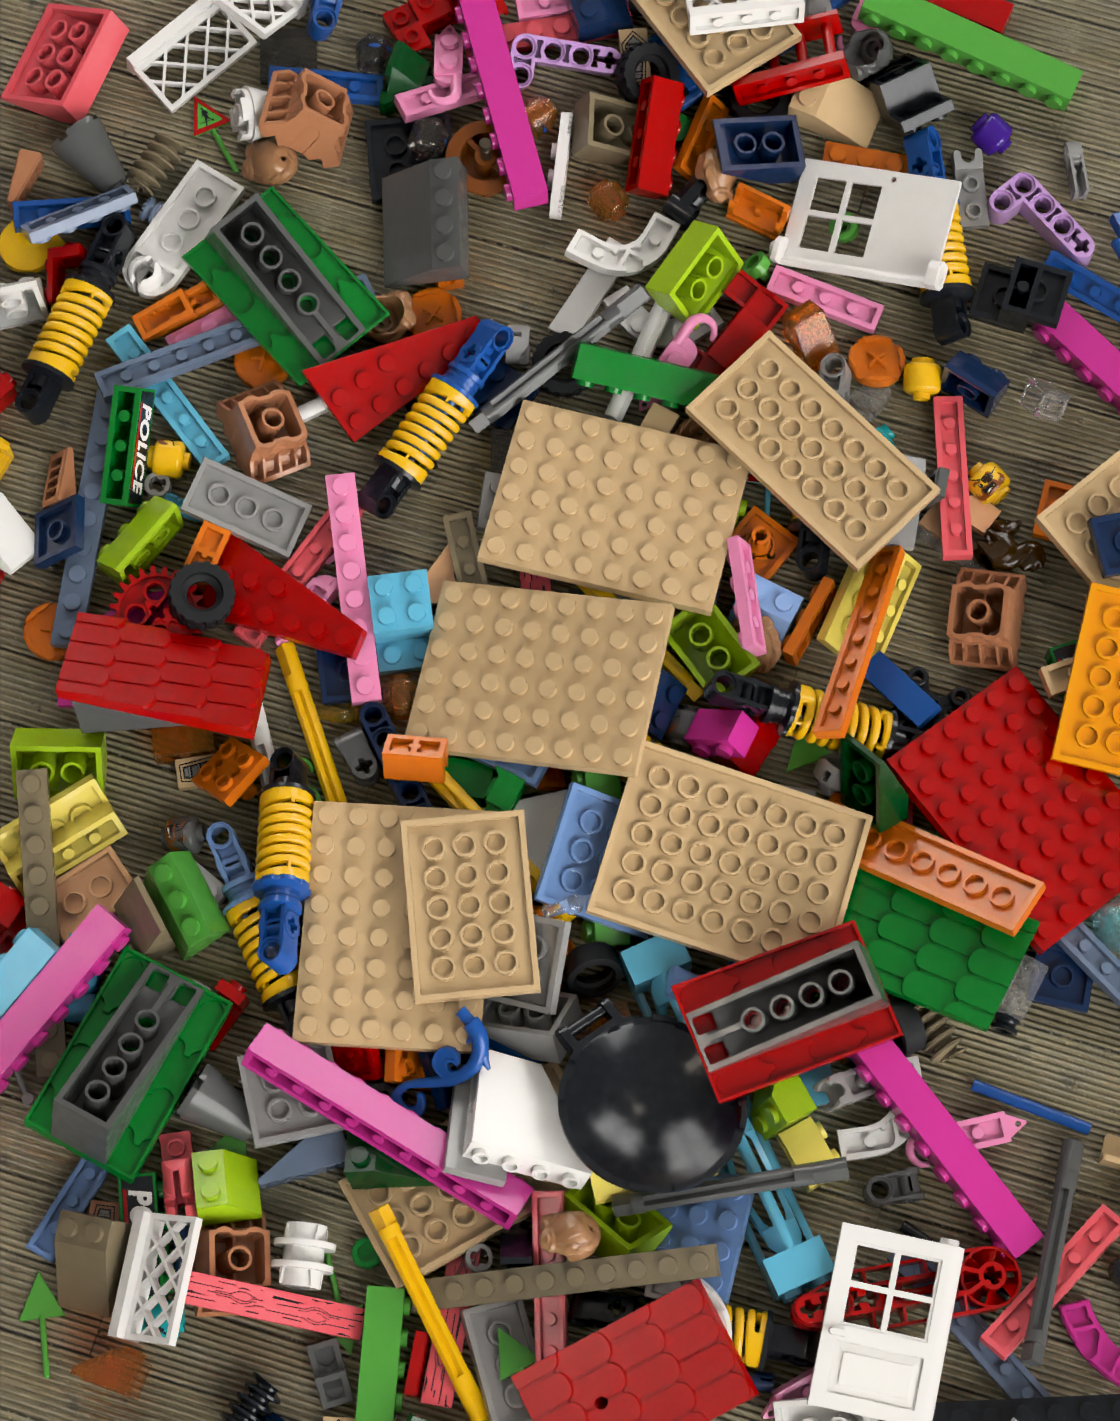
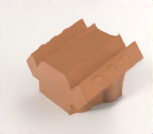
[258,68,354,168]
[216,380,311,484]
[946,567,1027,672]
[193,1210,271,1317]

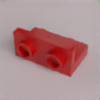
[331,1046,384,1081]

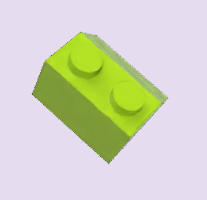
[750,1075,817,1141]
[191,1149,263,1226]

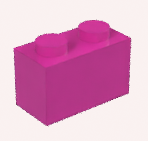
[684,709,759,759]

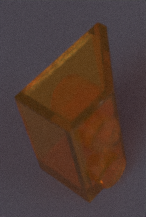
[70,1346,152,1401]

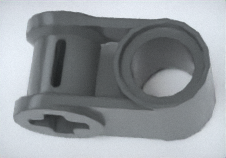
[333,726,381,787]
[862,1167,926,1207]

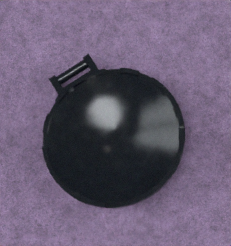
[555,997,748,1194]

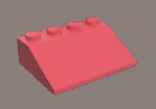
[0,3,129,124]

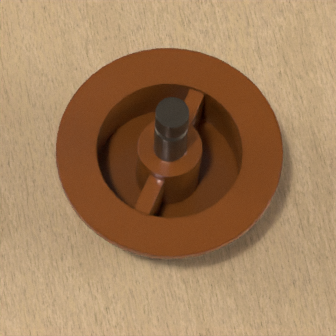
[446,120,507,198]

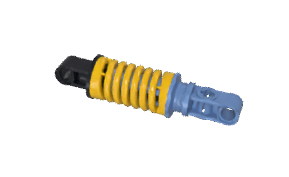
[206,822,300,1038]

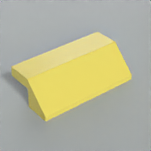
[816,551,922,658]
[0,773,128,897]

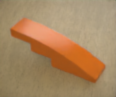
[131,281,224,342]

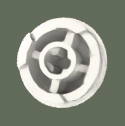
[229,85,267,143]

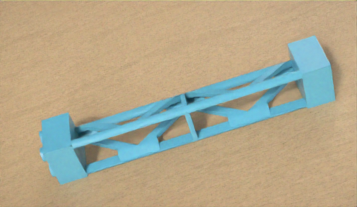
[619,936,834,1304]

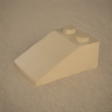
[787,58,881,148]

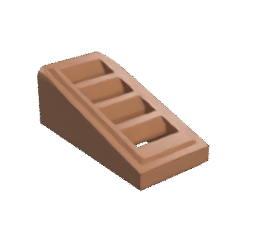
[7,149,45,213]
[42,447,76,509]

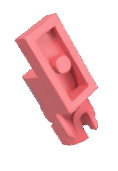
[159,1130,198,1224]

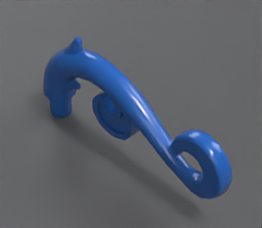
[391,1006,491,1117]

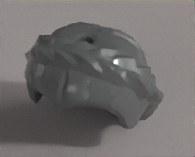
[843,29,894,81]

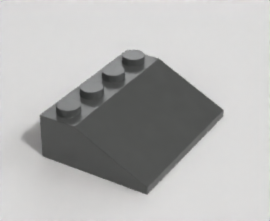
[382,156,470,288]

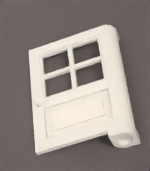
[769,158,962,291]
[807,1222,965,1421]

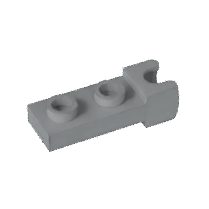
[951,148,990,231]
[813,1068,876,1113]

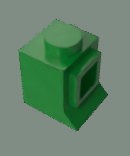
[484,765,526,812]

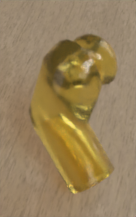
[319,702,363,723]

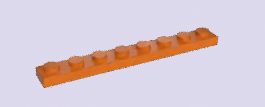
[812,545,905,739]

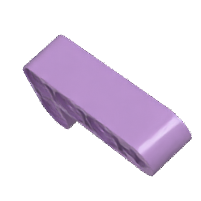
[510,34,621,91]
[987,172,1095,267]

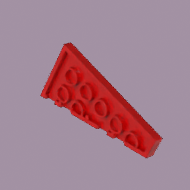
[300,316,480,443]
[198,535,367,660]

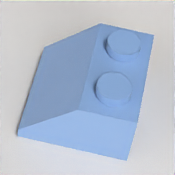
[727,574,804,646]

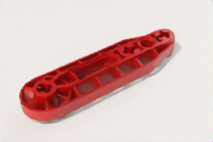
[790,1246,1022,1333]

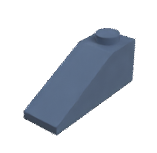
[258,1131,347,1190]

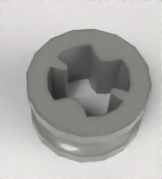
[144,473,172,499]
[464,1243,493,1273]

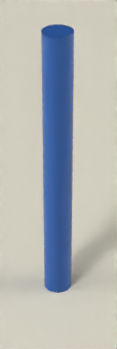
[971,1079,1092,1135]

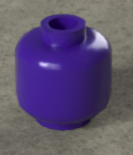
[970,112,1013,156]

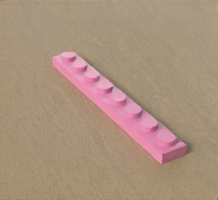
[325,472,382,706]

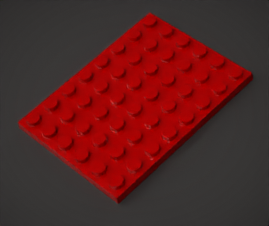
[885,666,1120,956]

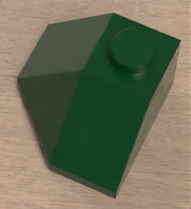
[379,40,434,117]

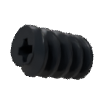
[220,1371,281,1421]

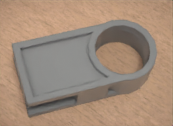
[1063,141,1090,202]

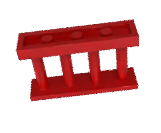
[732,9,851,106]

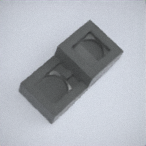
[306,1336,354,1410]

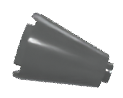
[51,114,127,193]
[173,1062,253,1142]

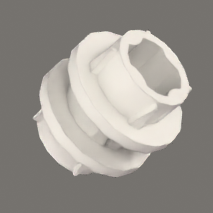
[271,1221,336,1291]

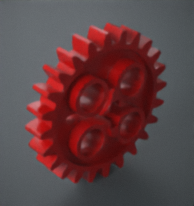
[109,566,206,636]

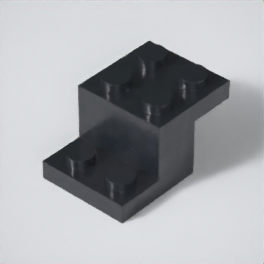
[860,53,955,134]
[968,256,1073,334]

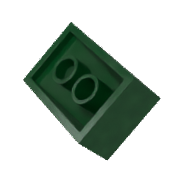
[840,733,909,833]
[344,1123,448,1189]

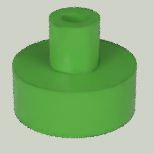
[829,212,860,243]
[741,251,771,282]

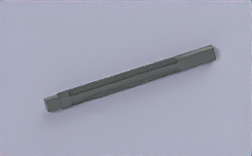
[466,283,650,434]
[1020,1138,1084,1367]
[612,1157,850,1217]

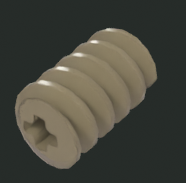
[127,133,186,198]
[914,1005,968,1064]

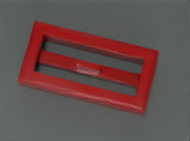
[404,1330,430,1398]

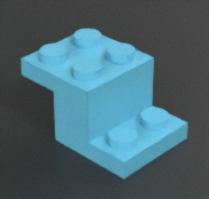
[367,569,434,676]

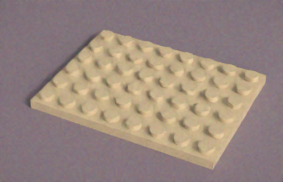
[477,400,749,616]
[405,580,675,778]
[585,741,873,963]
[292,801,498,1054]

